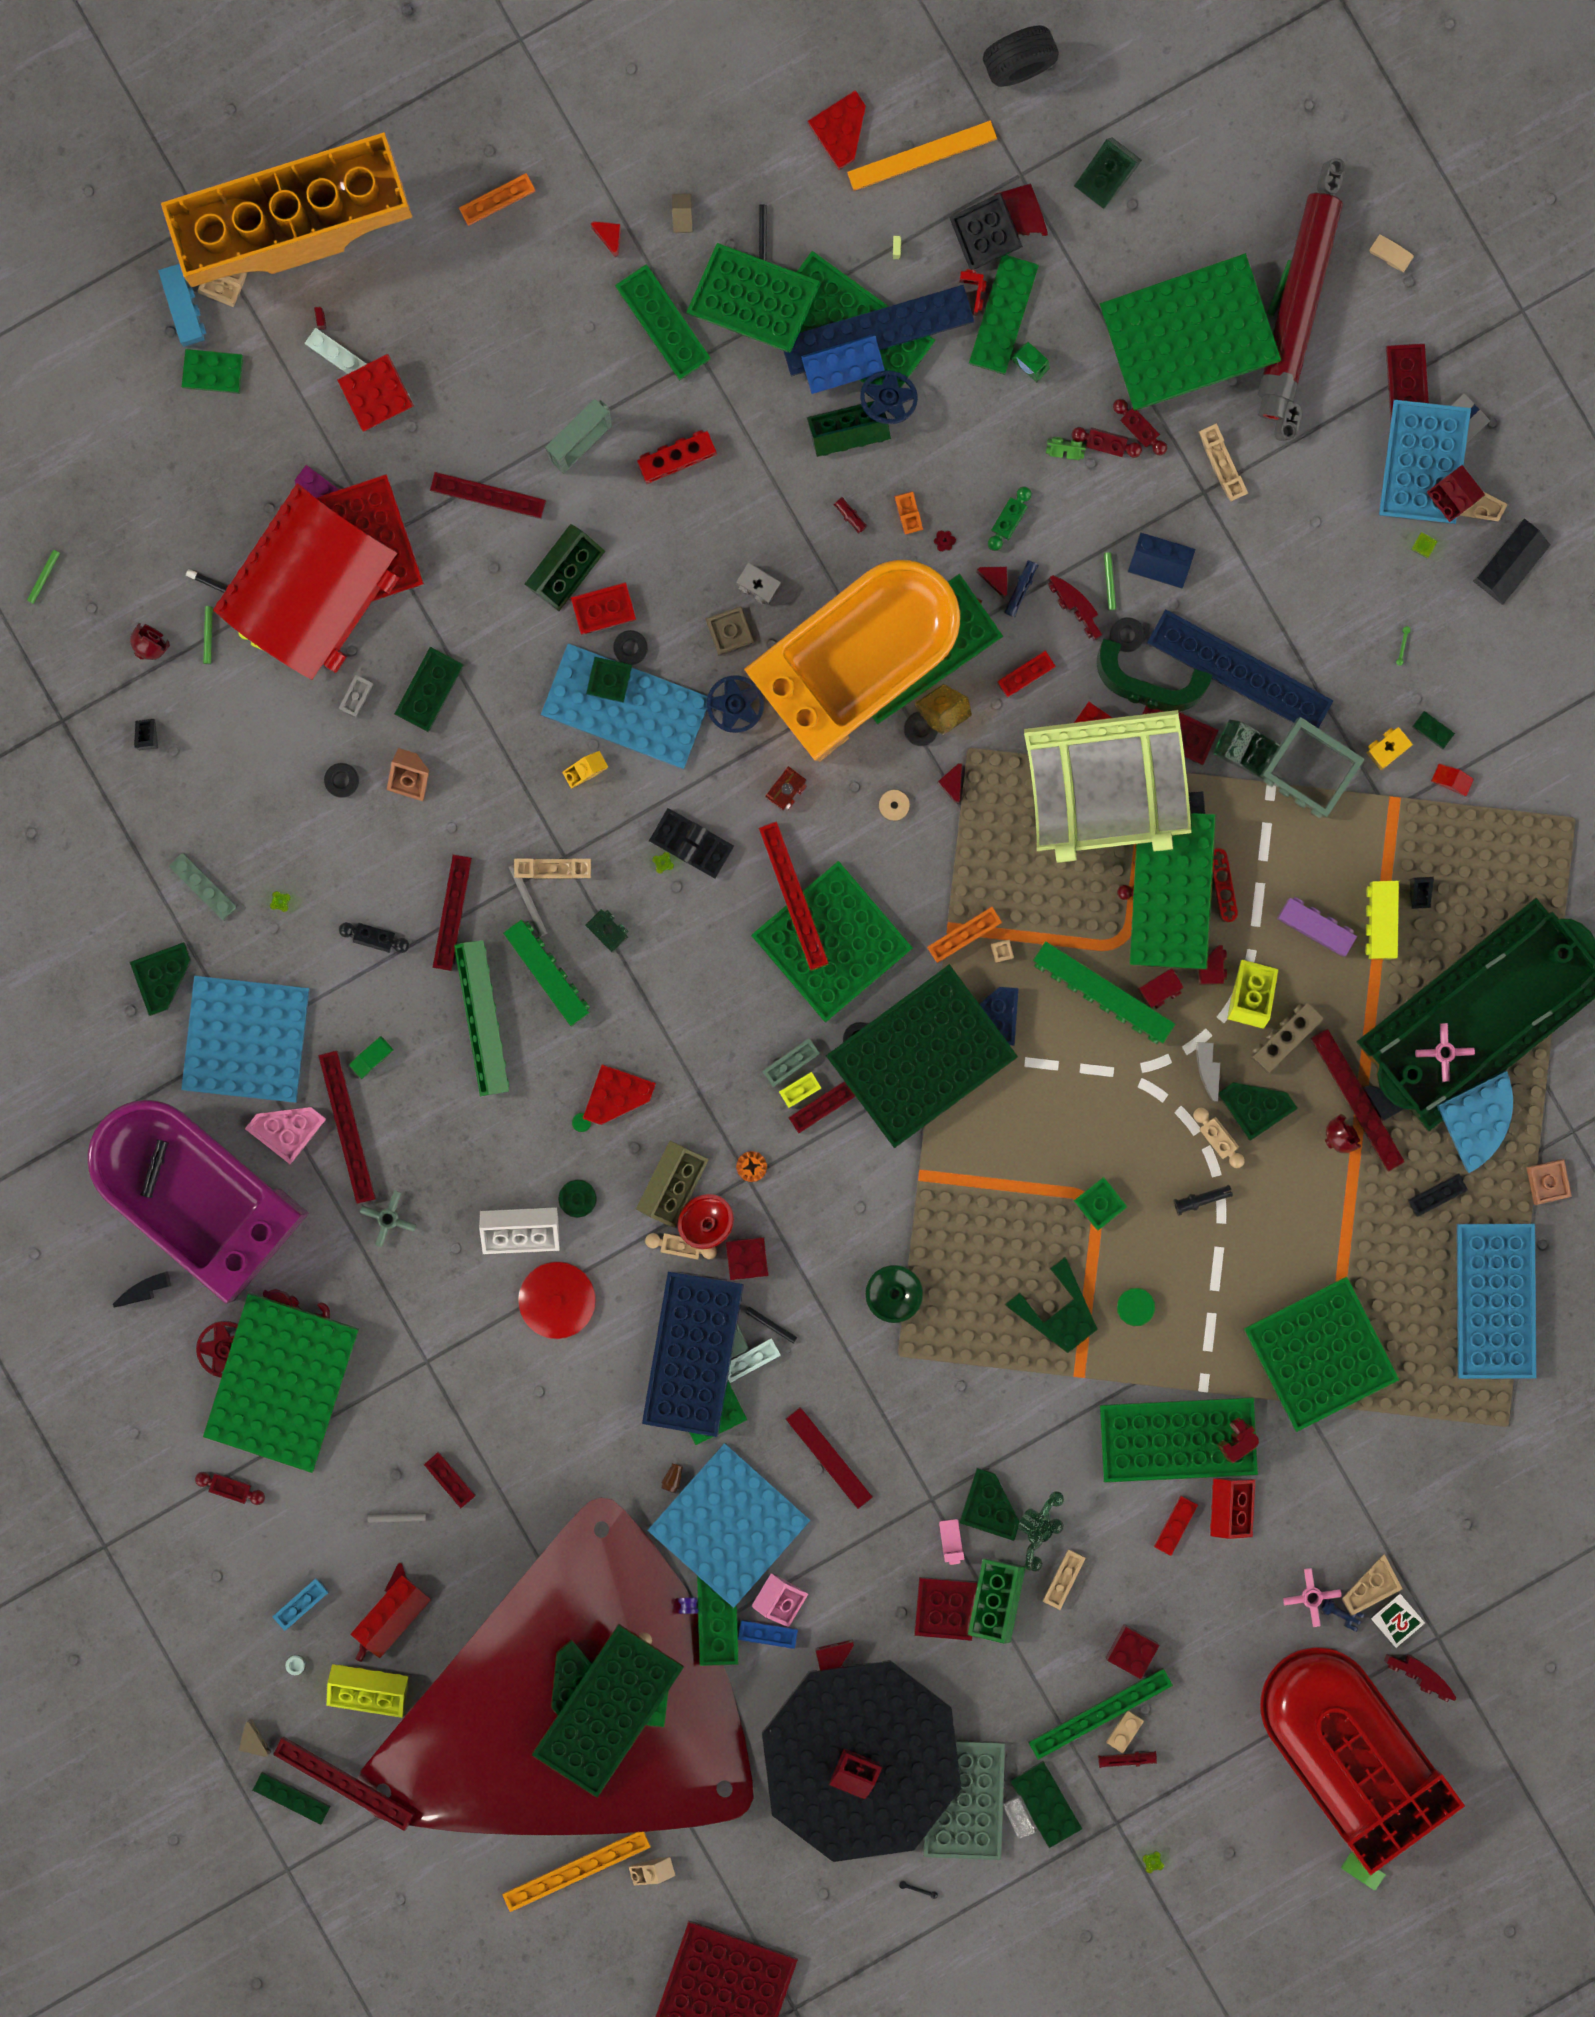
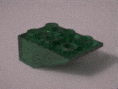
[1213,719,1280,779]

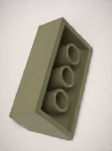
[636,1141,709,1228]

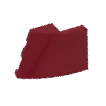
[994,183,1048,236]

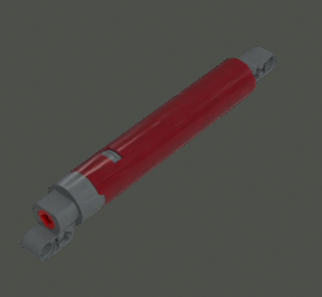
[1258,158,1345,441]

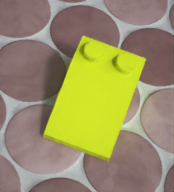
[1227,960,1278,1029]

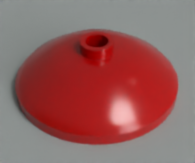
[678,1194,734,1249]

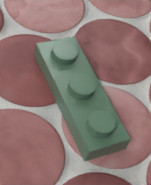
[762,1038,820,1087]

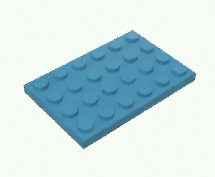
[1379,400,1471,524]

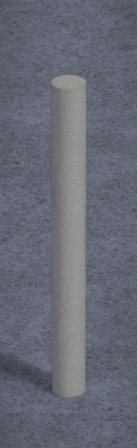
[509,865,548,937]

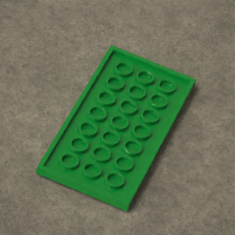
[796,251,936,388]
[872,573,1003,725]
[1130,813,1216,969]
[1100,1397,1258,1483]

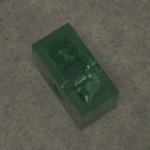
[585,909,629,953]

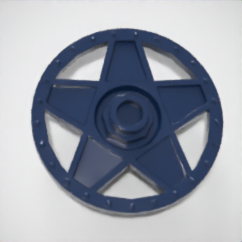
[860,371,918,424]
[707,675,764,733]

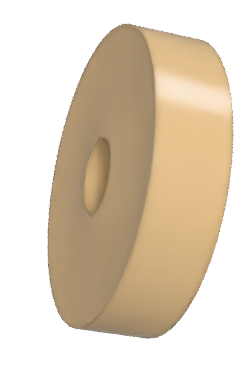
[879,790,910,821]

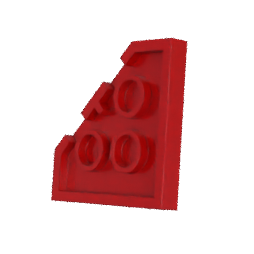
[808,90,866,170]
[583,1065,656,1125]

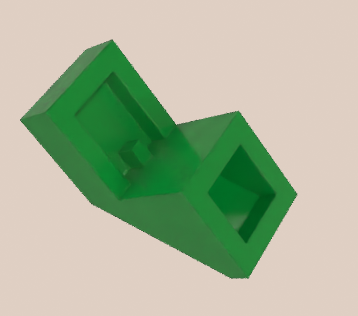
[349,1036,394,1079]

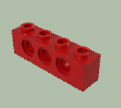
[637,430,717,484]

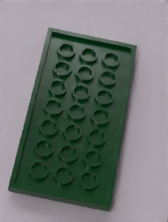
[532,1624,684,1797]

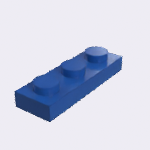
[738,1620,798,1649]

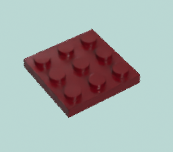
[914,1577,977,1641]

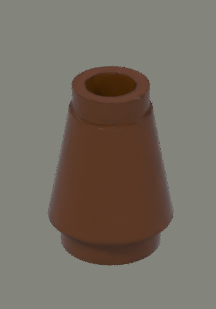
[661,1463,683,1493]

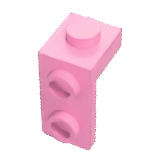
[939,1519,964,1565]

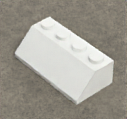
[479,1208,560,1254]

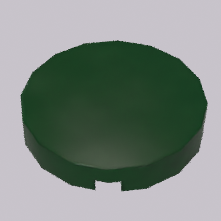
[558,1179,597,1218]

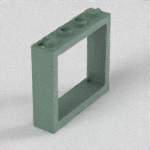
[545,399,612,474]
[1260,717,1365,818]

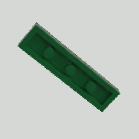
[252,1772,331,1825]

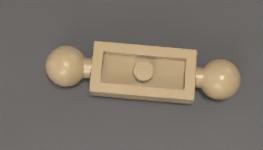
[1193,1108,1245,1168]
[645,1233,717,1259]

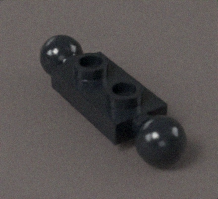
[339,922,409,953]

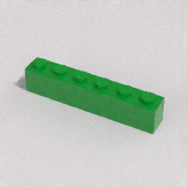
[503,919,590,1027]

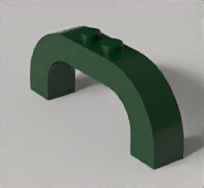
[1097,638,1212,712]

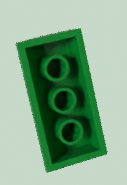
[968,1559,1026,1644]

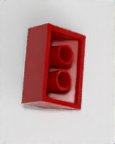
[1210,1478,1255,1539]

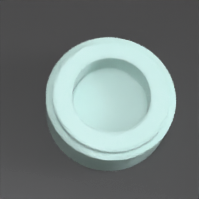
[285,1655,306,1675]

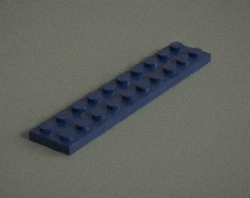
[783,285,974,377]
[1147,609,1333,729]

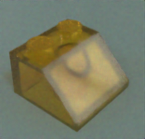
[915,684,972,735]

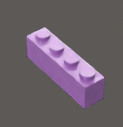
[1277,897,1357,957]

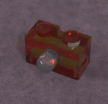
[765,766,807,811]

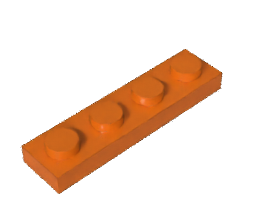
[459,173,536,226]
[927,907,1002,963]

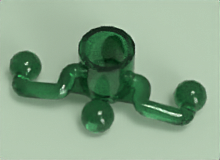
[1018,1491,1064,1572]

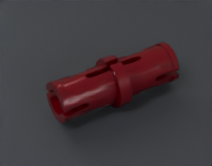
[834,497,867,534]

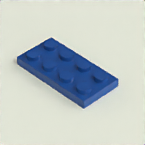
[801,334,885,394]

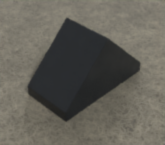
[134,719,158,751]
[1409,877,1434,909]

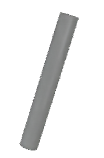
[368,1513,426,1522]

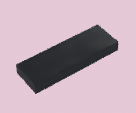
[1408,1173,1468,1217]

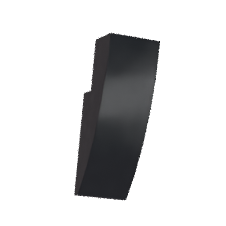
[113,1271,171,1308]

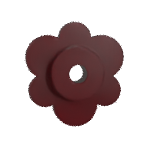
[934,530,956,552]

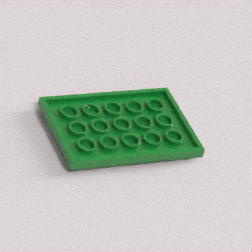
[687,243,821,353]

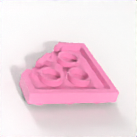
[245,1107,326,1164]

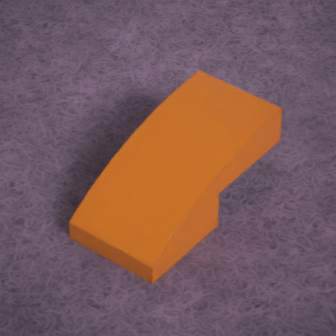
[894,491,923,535]

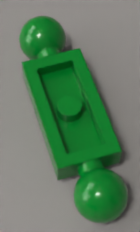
[987,486,1032,551]

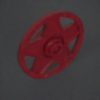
[196,1321,238,1378]

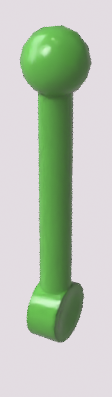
[1396,626,1411,666]

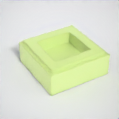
[893,236,901,259]

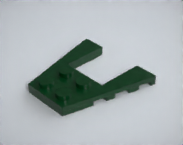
[1005,1257,1098,1353]

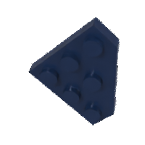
[980,987,1019,1046]

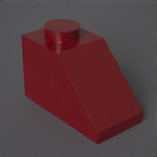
[815,1639,854,1670]

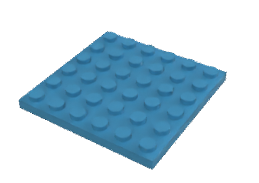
[181,976,310,1103]
[647,1443,810,1608]

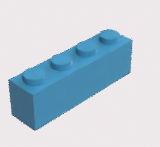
[158,264,207,347]

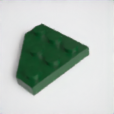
[130,942,191,1016]
[1218,1082,1298,1141]
[959,1468,1020,1541]
[551,1639,592,1715]

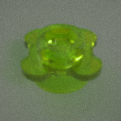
[652,852,674,874]
[270,891,291,912]
[1142,1851,1164,1873]

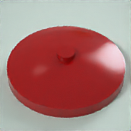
[518,1262,596,1339]

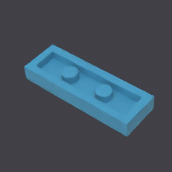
[272,1578,329,1631]

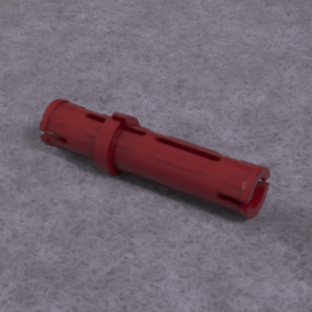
[1098,1751,1157,1768]

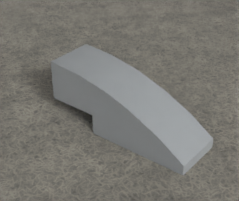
[1196,1042,1220,1101]

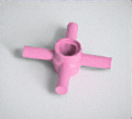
[1415,1023,1475,1082]
[1283,1568,1342,1627]

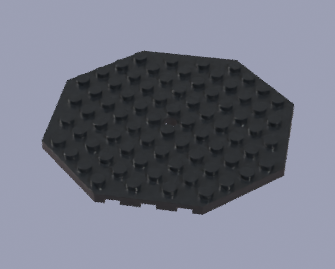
[762,1660,962,1862]

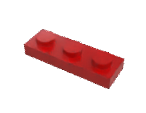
[997,651,1056,698]
[1154,1495,1198,1556]

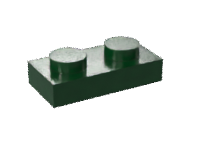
[1412,711,1455,750]

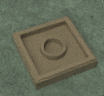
[705,606,754,656]

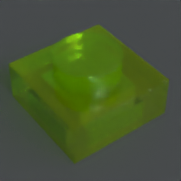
[1411,532,1438,559]

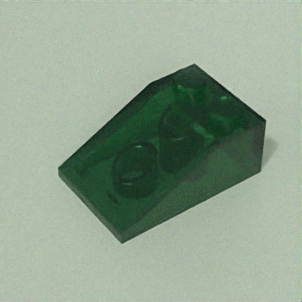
[1074,137,1142,209]

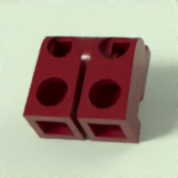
[1217,1417,1259,1463]

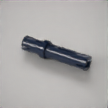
[1004,560,1039,618]

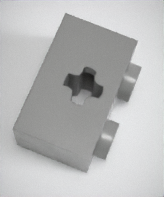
[736,563,781,605]

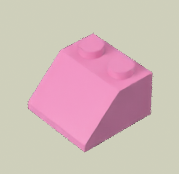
[751,1573,808,1627]

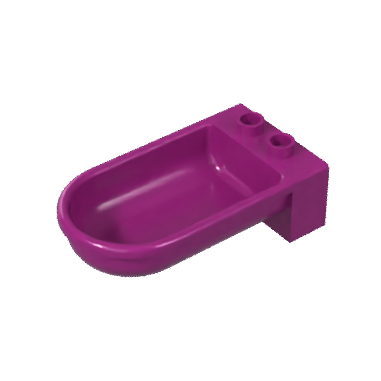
[88,1100,309,1304]

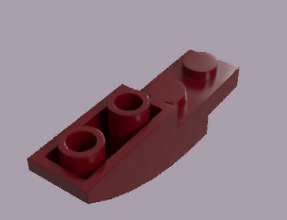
[1048,575,1102,641]
[1384,1654,1456,1702]

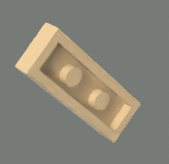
[1043,1549,1086,1610]

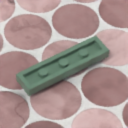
[169,853,237,920]

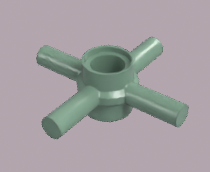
[360,1190,417,1247]

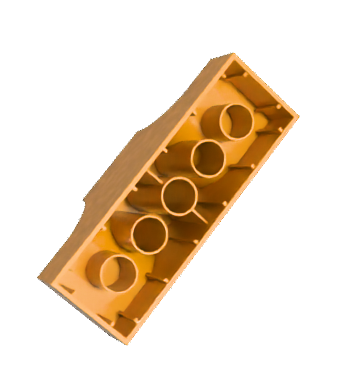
[161,132,413,287]

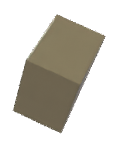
[672,194,693,233]
[239,1719,271,1757]

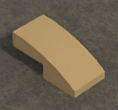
[1369,234,1414,273]

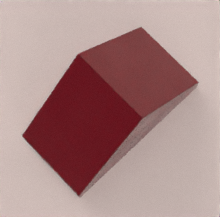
[976,566,1007,599]
[937,763,962,803]

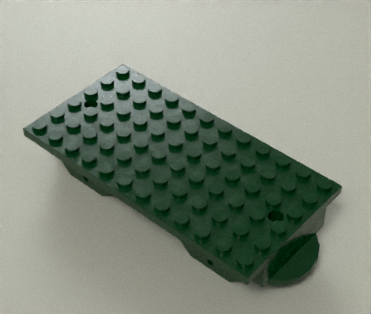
[1356,898,1595,1132]

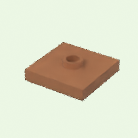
[1526,1159,1572,1205]

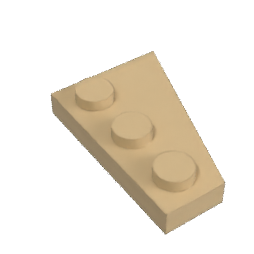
[1459,492,1508,522]
[1342,1554,1402,1616]

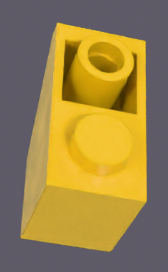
[562,751,608,789]

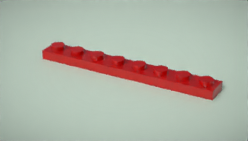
[759,821,829,971]

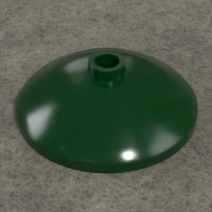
[865,1265,923,1323]

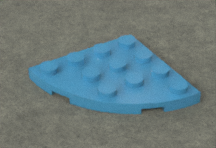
[1437,1070,1513,1173]

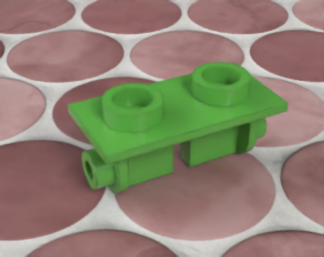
[1046,437,1086,460]

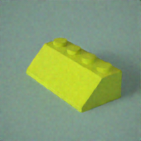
[1365,881,1399,960]
[326,1664,408,1718]

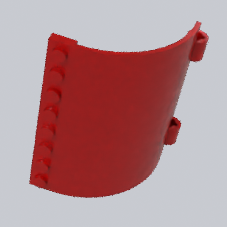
[213,483,400,680]

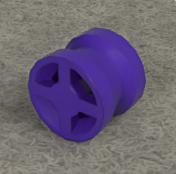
[679,1597,698,1614]

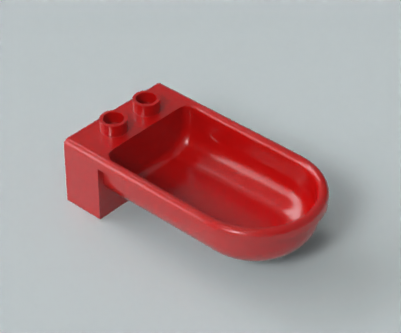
[1260,1647,1465,1876]

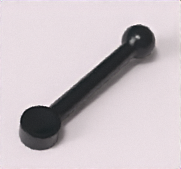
[899,1881,938,1899]

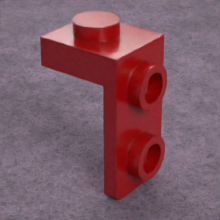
[959,269,987,316]

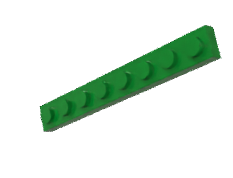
[1028,1668,1173,1760]

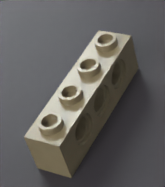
[1251,1002,1324,1073]

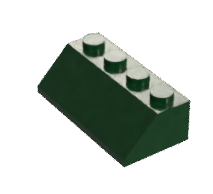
[807,401,891,457]
[524,524,605,611]

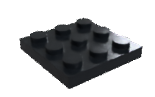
[949,193,1023,270]

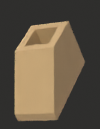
[629,1857,675,1885]

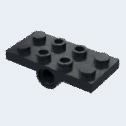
[649,808,734,879]

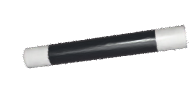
[186,569,228,593]

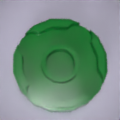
[1117,1288,1155,1326]

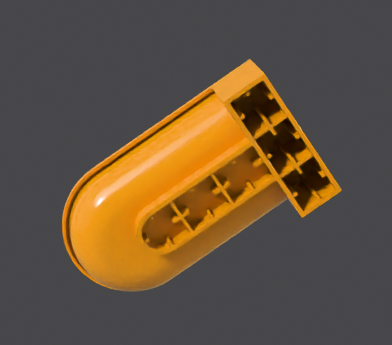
[744,560,960,762]

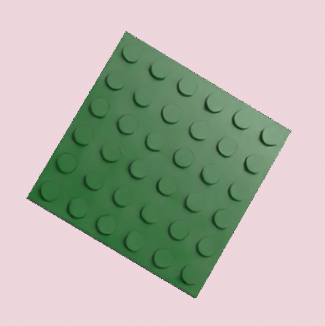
[751,861,913,1023]
[1243,1276,1399,1432]

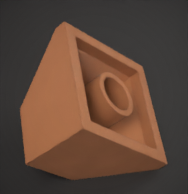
[387,748,429,801]

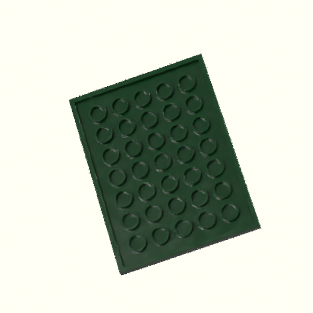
[826,964,1018,1148]

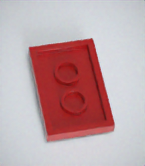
[571,582,636,635]

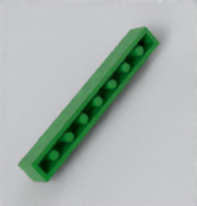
[454,940,509,1097]
[1032,941,1175,1045]

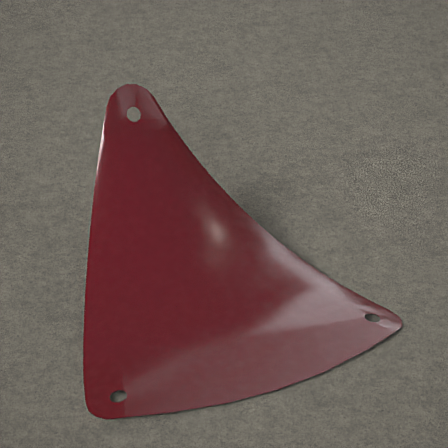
[357,1497,754,1835]

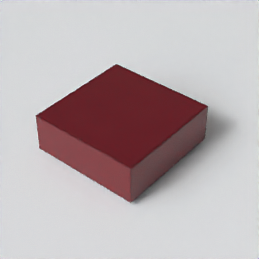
[314,307,327,330]

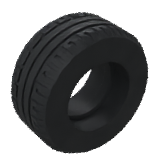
[983,25,1059,87]

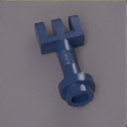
[1321,1600,1365,1632]

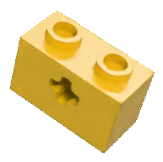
[1366,727,1413,770]

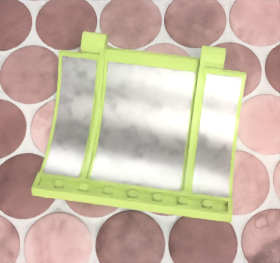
[1024,710,1191,863]

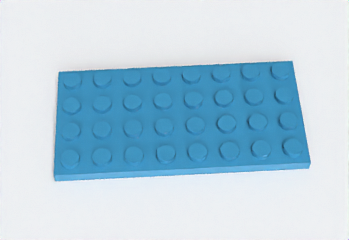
[541,644,708,769]
[1457,1224,1536,1379]

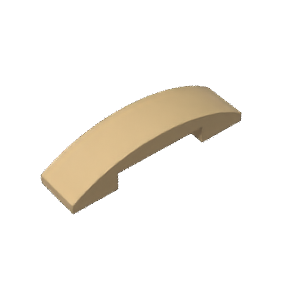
[1199,423,1248,502]
[514,859,591,879]

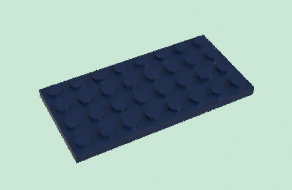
[642,1272,744,1437]

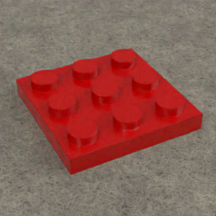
[337,354,414,432]

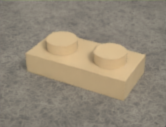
[1106,1710,1144,1753]

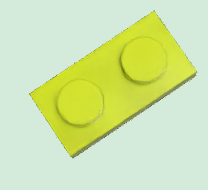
[779,1072,821,1108]

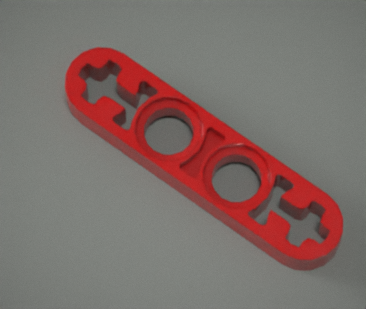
[1213,848,1238,922]

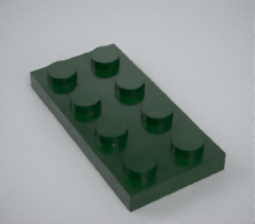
[394,647,464,733]
[1010,1761,1082,1848]

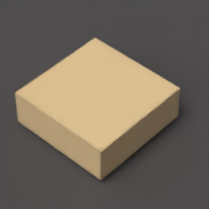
[991,939,1014,963]

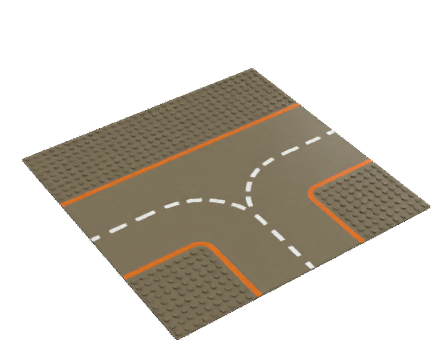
[898,748,1575,1427]

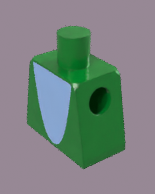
[1010,342,1050,383]

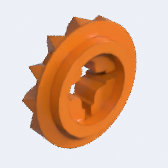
[736,1151,767,1182]

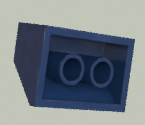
[1128,532,1196,589]

